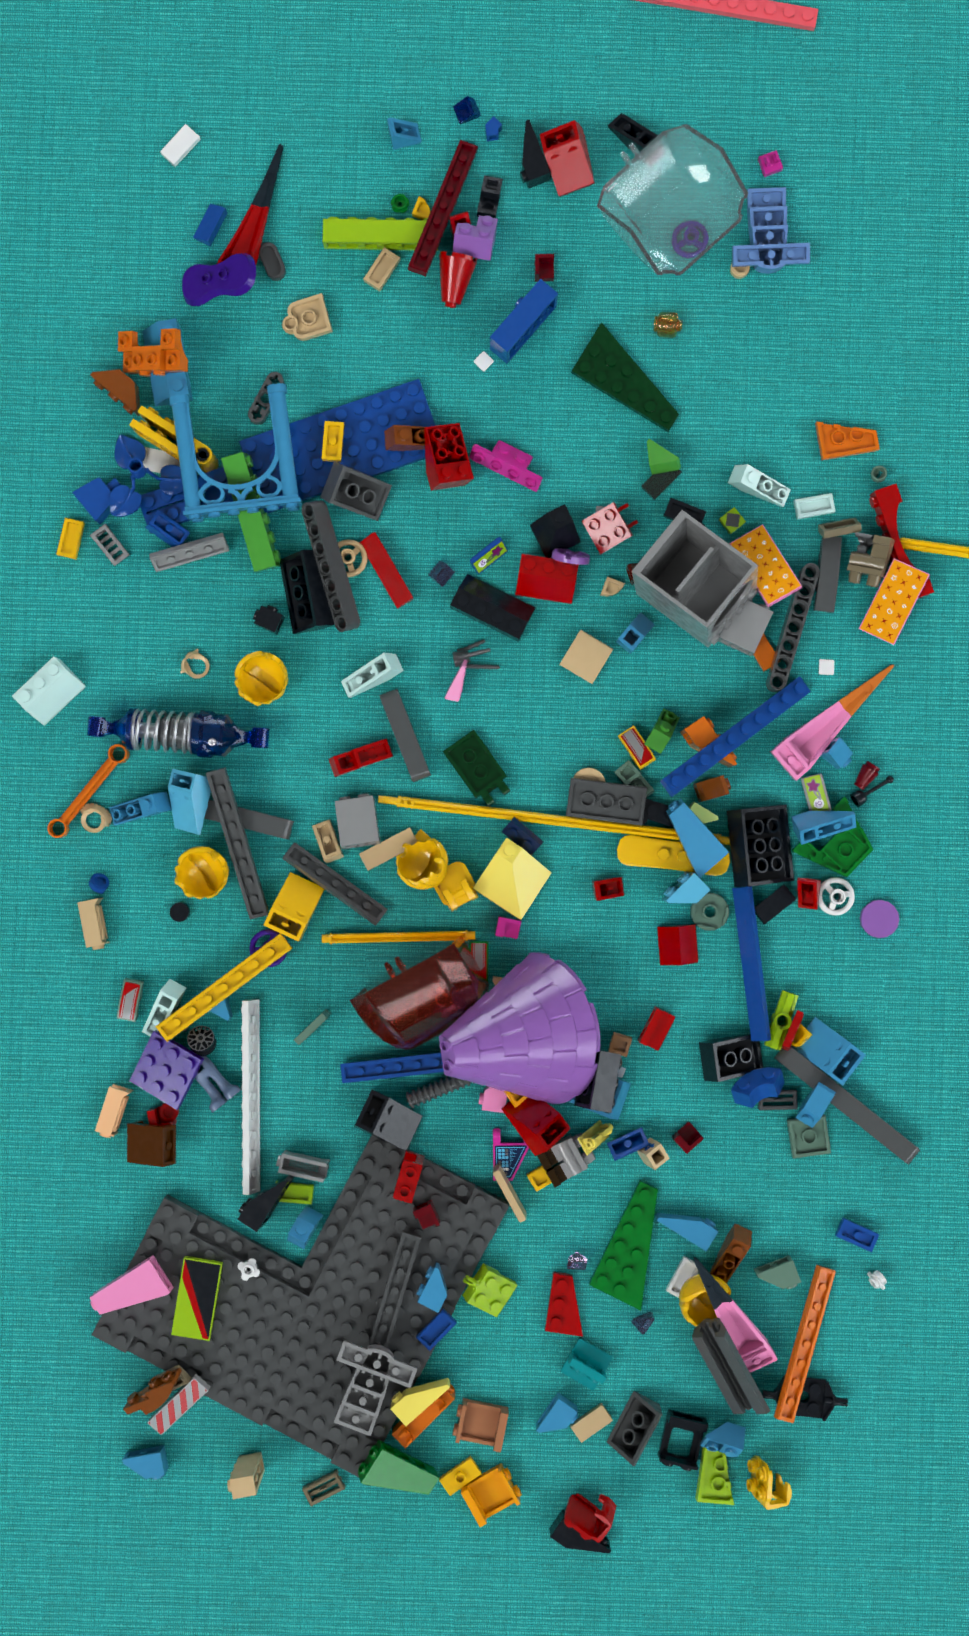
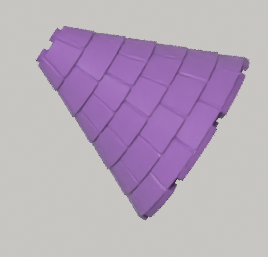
[439,952,600,1105]

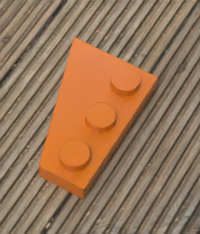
[815,421,880,461]

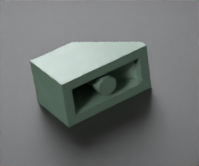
[754,1255,801,1289]

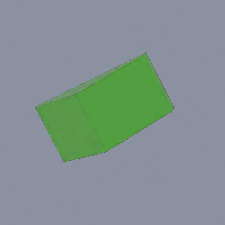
[647,439,681,475]

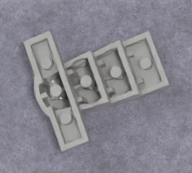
[334,1340,418,1436]

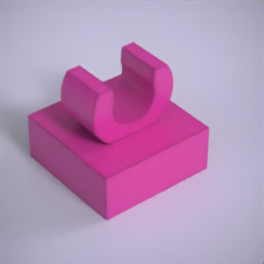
[758,150,783,177]

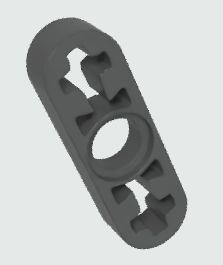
[248,372,284,425]

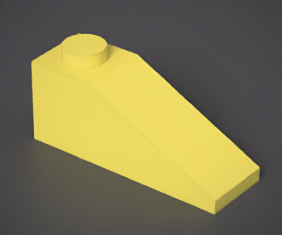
[390,1378,450,1426]

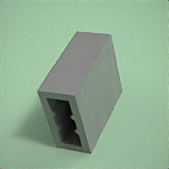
[718,599,773,656]
[335,794,381,849]

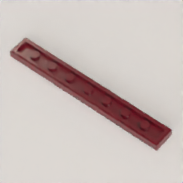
[408,140,478,277]

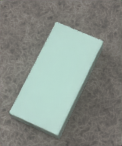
[793,493,836,520]

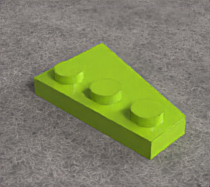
[695,1447,734,1505]

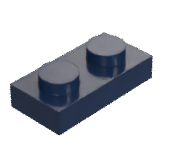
[502,817,543,856]

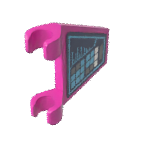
[493,1128,529,1181]

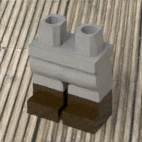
[537,1133,596,1188]

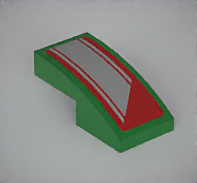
[469,941,488,982]

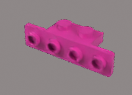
[469,440,543,492]

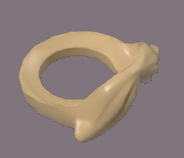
[180,649,210,679]

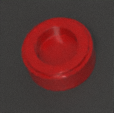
[159,1103,179,1122]

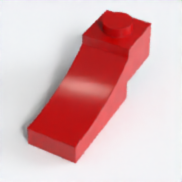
[328,738,393,777]

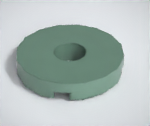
[690,893,729,931]

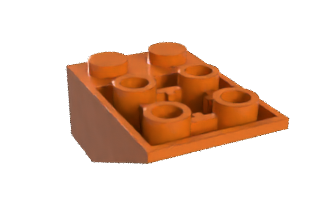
[680,716,737,767]

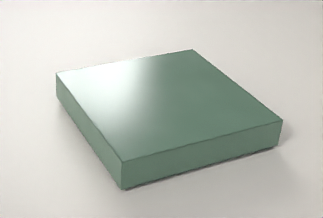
[294,1009,331,1045]
[786,1114,831,1159]

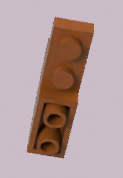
[123,1368,182,1415]

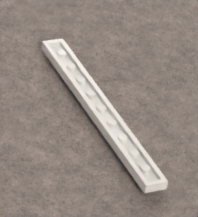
[241,999,260,1195]

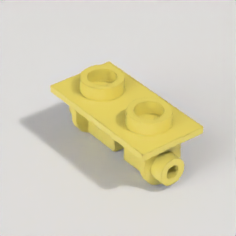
[577,1120,613,1155]

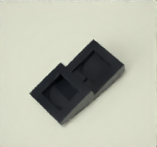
[477,175,503,218]

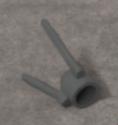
[453,639,500,669]

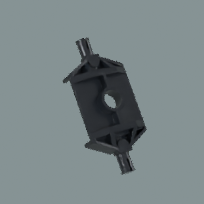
[762,1375,848,1421]

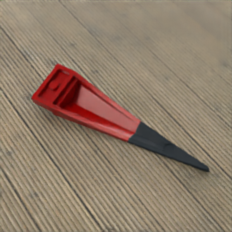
[217,144,283,265]

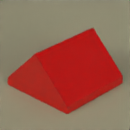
[657,924,698,965]

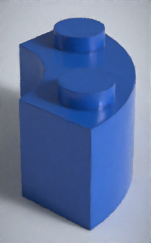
[731,1067,785,1108]

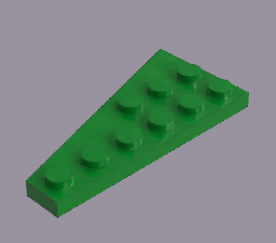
[589,1180,658,1311]

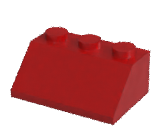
[515,554,579,604]

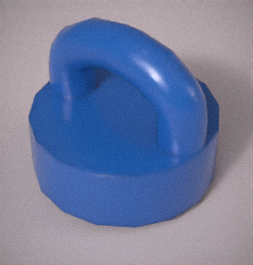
[89,873,109,894]

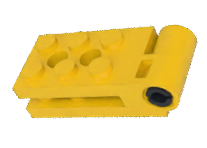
[129,405,219,473]

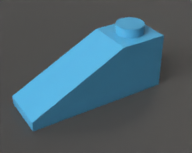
[791,811,856,845]
[655,1213,718,1251]

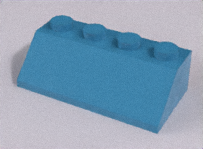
[142,318,193,407]

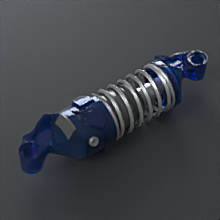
[87,708,270,758]

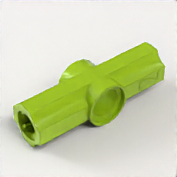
[764,990,799,1051]

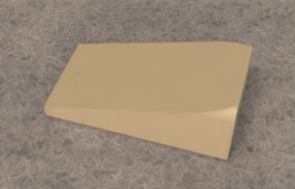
[312,819,344,863]

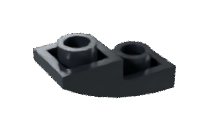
[755,884,796,924]

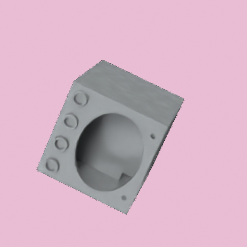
[632,510,758,648]

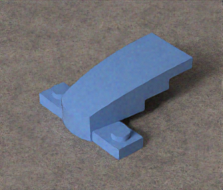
[732,187,810,274]

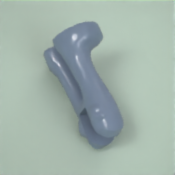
[195,1056,241,1113]

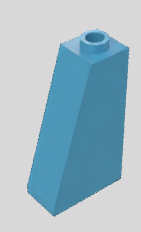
[666,798,729,878]

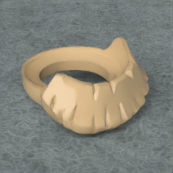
[80,803,112,833]

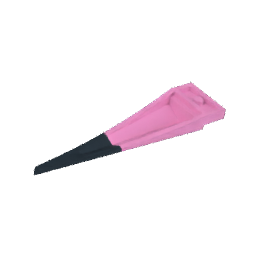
[694,1257,778,1373]

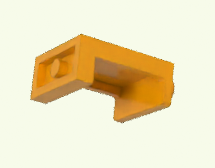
[461,1463,522,1527]

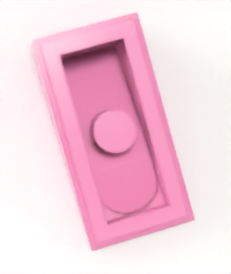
[445,659,468,702]

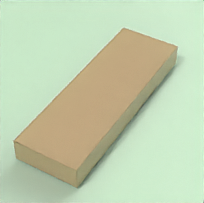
[359,827,417,871]
[493,1163,527,1223]

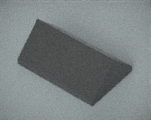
[607,1391,663,1466]

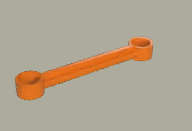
[47,744,130,838]

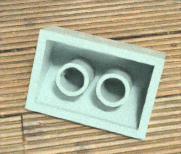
[12,657,86,726]

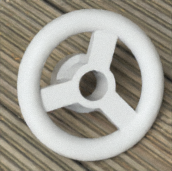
[818,877,855,915]

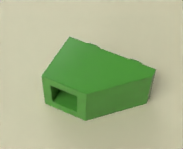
[644,708,680,754]

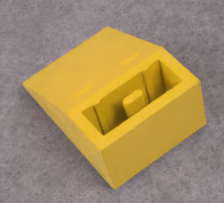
[264,872,324,942]

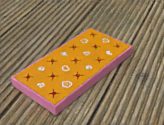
[729,524,802,607]
[859,558,930,645]

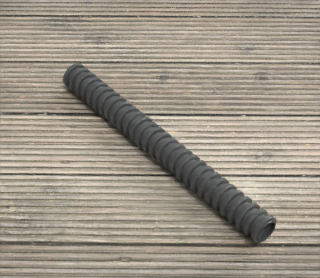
[406,1076,475,1108]

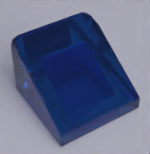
[453,96,481,124]

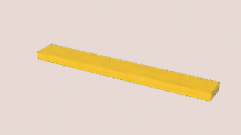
[155,933,293,1042]

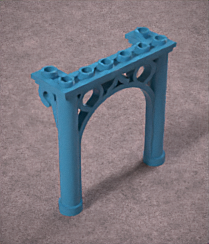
[169,383,303,523]

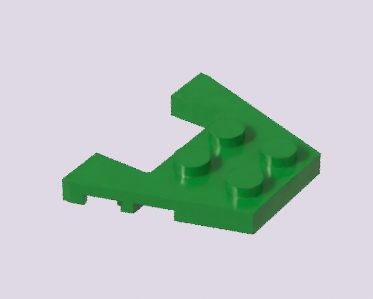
[792,797,874,877]

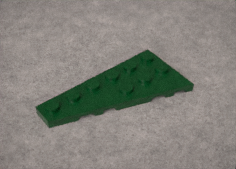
[571,322,679,432]

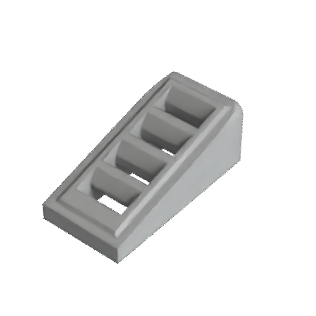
[90,524,130,566]

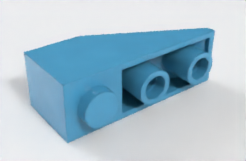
[109,792,172,826]

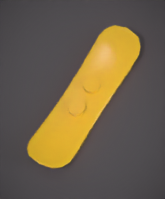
[617,835,730,876]

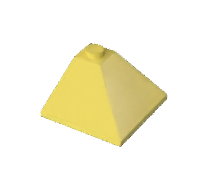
[473,838,551,921]

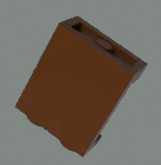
[127,1121,176,1167]

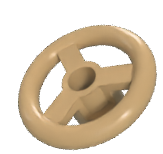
[338,539,368,577]

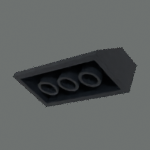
[280,550,334,634]
[450,574,536,642]

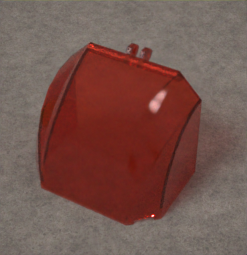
[350,935,489,1050]

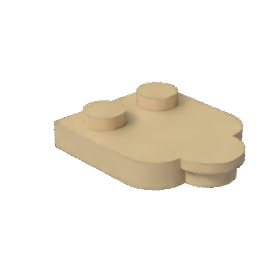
[282,293,333,341]

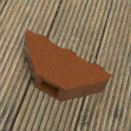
[90,369,140,417]

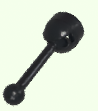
[850,776,894,807]

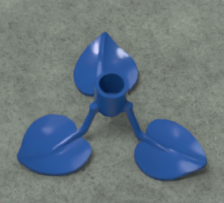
[109,434,183,517]

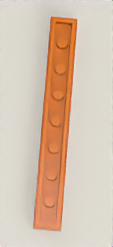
[774,1265,836,1423]

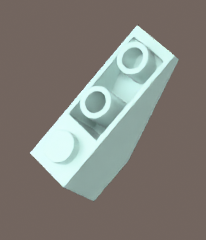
[728,464,791,507]

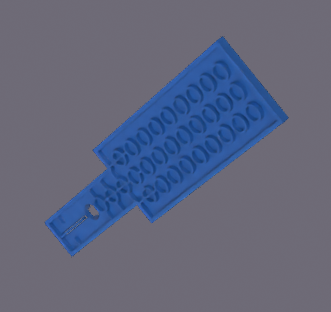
[140,379,435,534]

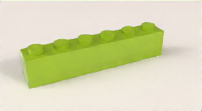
[322,217,438,251]

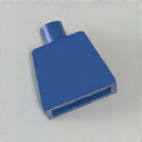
[72,477,121,524]

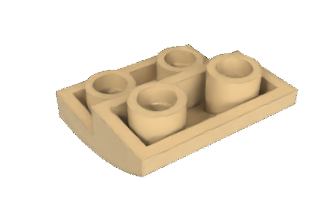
[559,630,613,684]

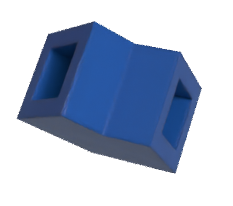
[485,116,502,141]

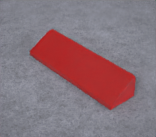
[359,532,414,609]

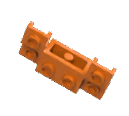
[118,328,188,377]

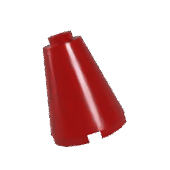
[439,251,477,308]

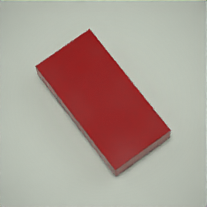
[782,1010,804,1051]

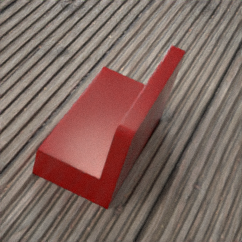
[638,1006,675,1050]

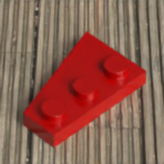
[545,1272,583,1337]

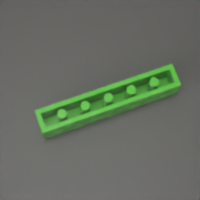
[221,452,281,572]

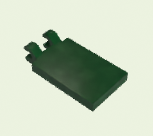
[443,730,510,807]

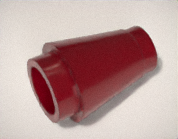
[854,761,880,790]

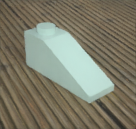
[341,653,404,698]
[142,979,186,1037]

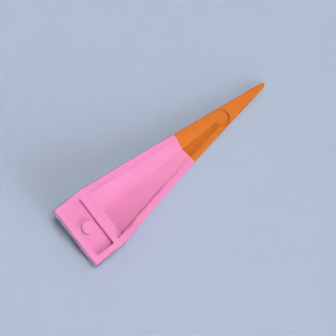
[770,665,894,781]

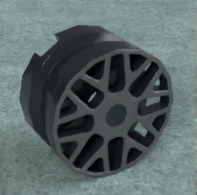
[187,1026,217,1056]

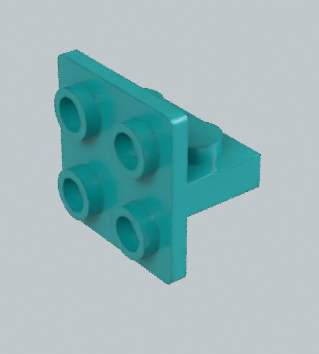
[561,1338,612,1390]

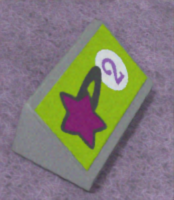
[801,773,832,811]

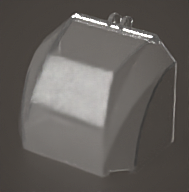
[597,124,748,275]

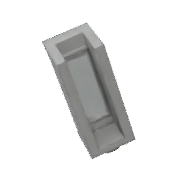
[276,1150,330,1183]

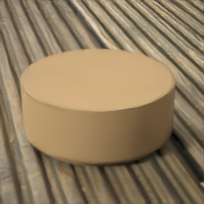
[730,264,750,279]

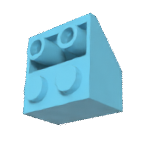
[662,872,711,903]

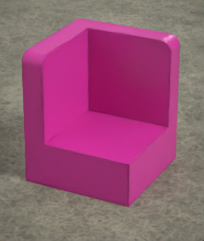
[495,916,522,939]

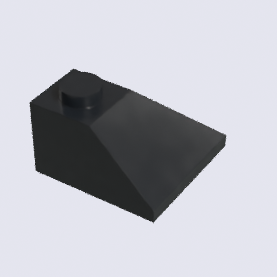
[530,504,581,558]

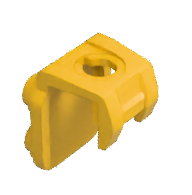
[434,862,479,912]
[746,1455,792,1510]

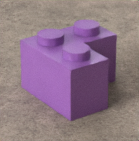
[453,215,498,261]

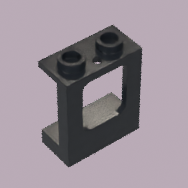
[658,1409,708,1471]

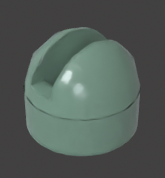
[871,466,887,483]

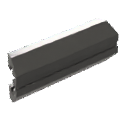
[692,1318,770,1414]

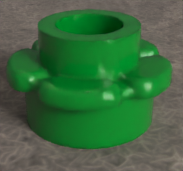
[391,194,409,213]

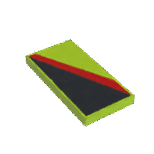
[171,1256,223,1341]

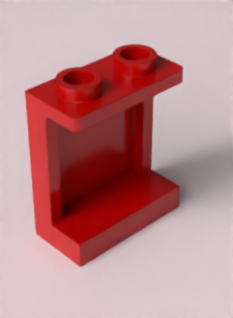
[393,1150,425,1204]

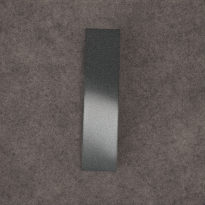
[813,537,842,613]

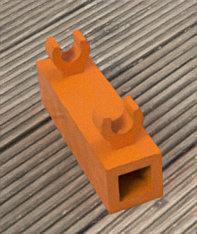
[392,1383,455,1449]

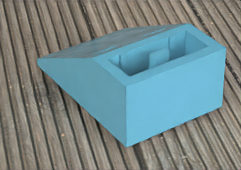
[168,769,211,835]

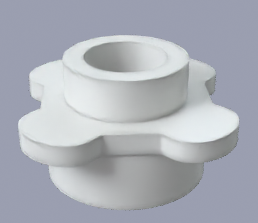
[238,1258,260,1281]
[867,1270,887,1290]

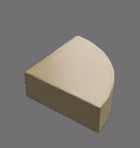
[600,577,625,597]

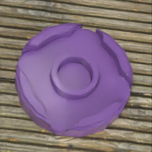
[551,548,590,565]
[860,900,899,938]

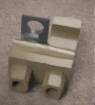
[847,532,895,588]

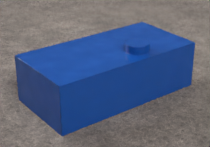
[490,279,558,364]

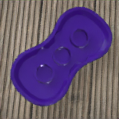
[182,253,256,306]

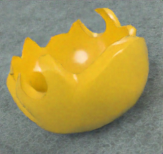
[234,651,288,706]
[396,838,448,890]
[174,846,229,899]
[679,1274,731,1327]

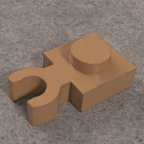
[608,1032,632,1066]

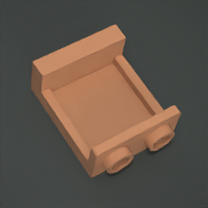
[452,1398,509,1452]

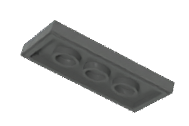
[566,777,647,826]

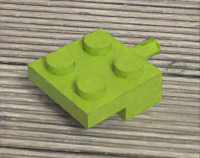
[462,1263,518,1317]

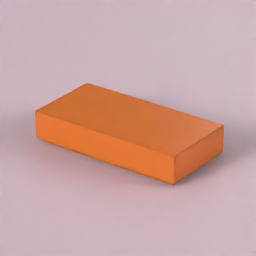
[753,633,781,672]

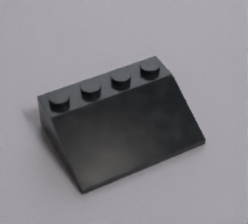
[727,805,794,887]

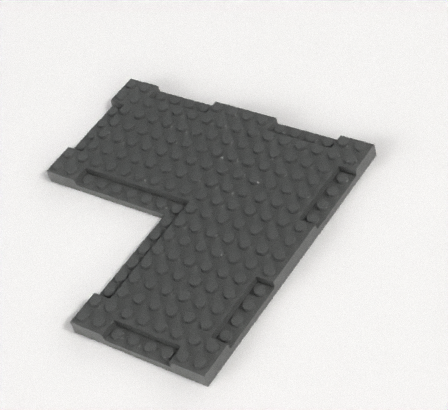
[92,1135,509,1477]

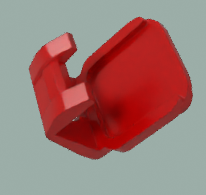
[564,1493,617,1543]

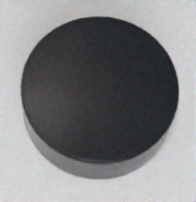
[170,902,190,922]

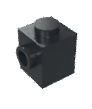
[253,605,285,635]

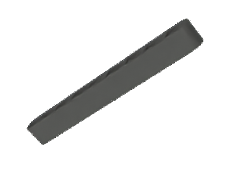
[774,1047,920,1165]

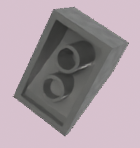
[320,461,392,521]

